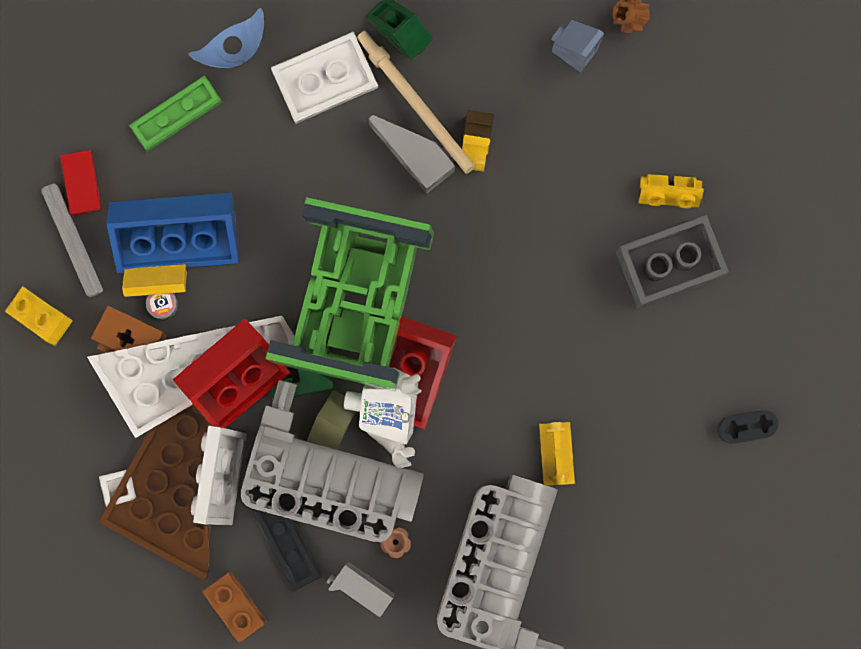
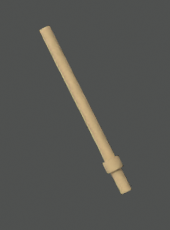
[357,31,475,174]

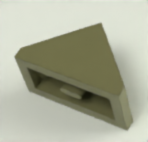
[307,390,357,450]

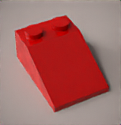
[389,316,457,430]

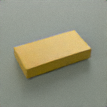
[122,264,187,297]

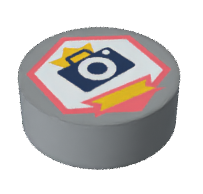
[146,293,178,320]

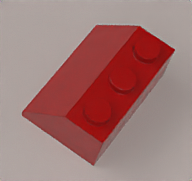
[172,319,291,428]

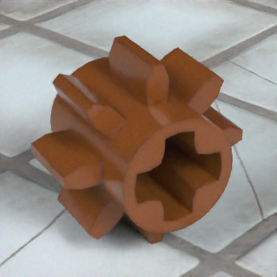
[613,0,650,33]

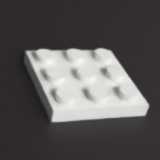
[191,426,247,525]

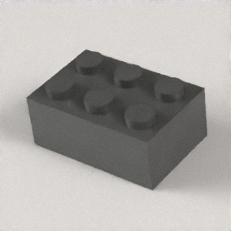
[616,215,729,309]

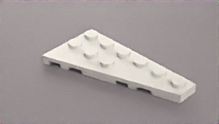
[87,316,295,438]

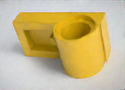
[5,286,73,346]

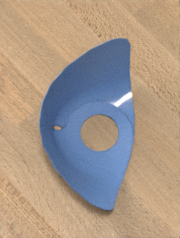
[188,8,264,68]

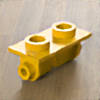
[639,174,704,208]
[539,422,575,486]

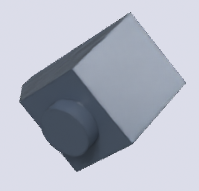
[551,20,604,73]

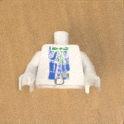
[344,368,421,468]

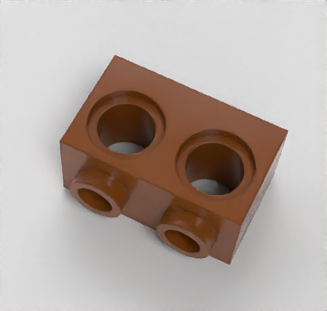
[202,572,268,643]

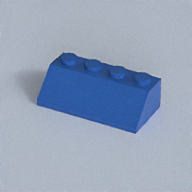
[106,193,239,273]

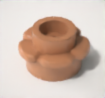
[380,527,411,558]

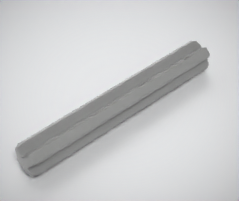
[41,183,103,297]

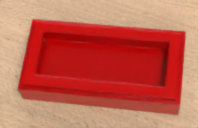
[60,150,102,216]

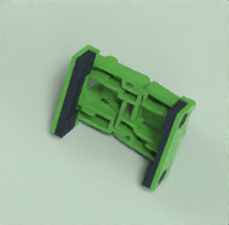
[266,197,434,391]

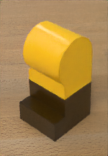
[460,110,494,172]

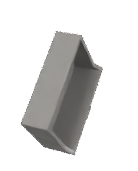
[326,562,394,617]

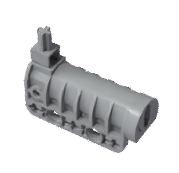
[241,380,423,542]
[437,475,564,649]

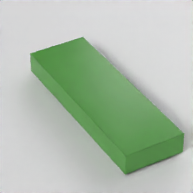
[129,75,222,152]

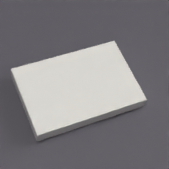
[271,32,378,124]

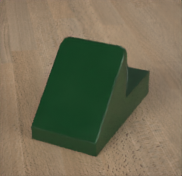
[271,369,335,400]

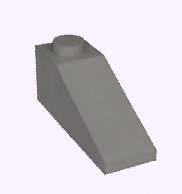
[368,115,455,194]

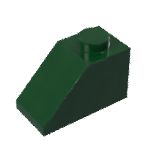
[365,0,433,60]

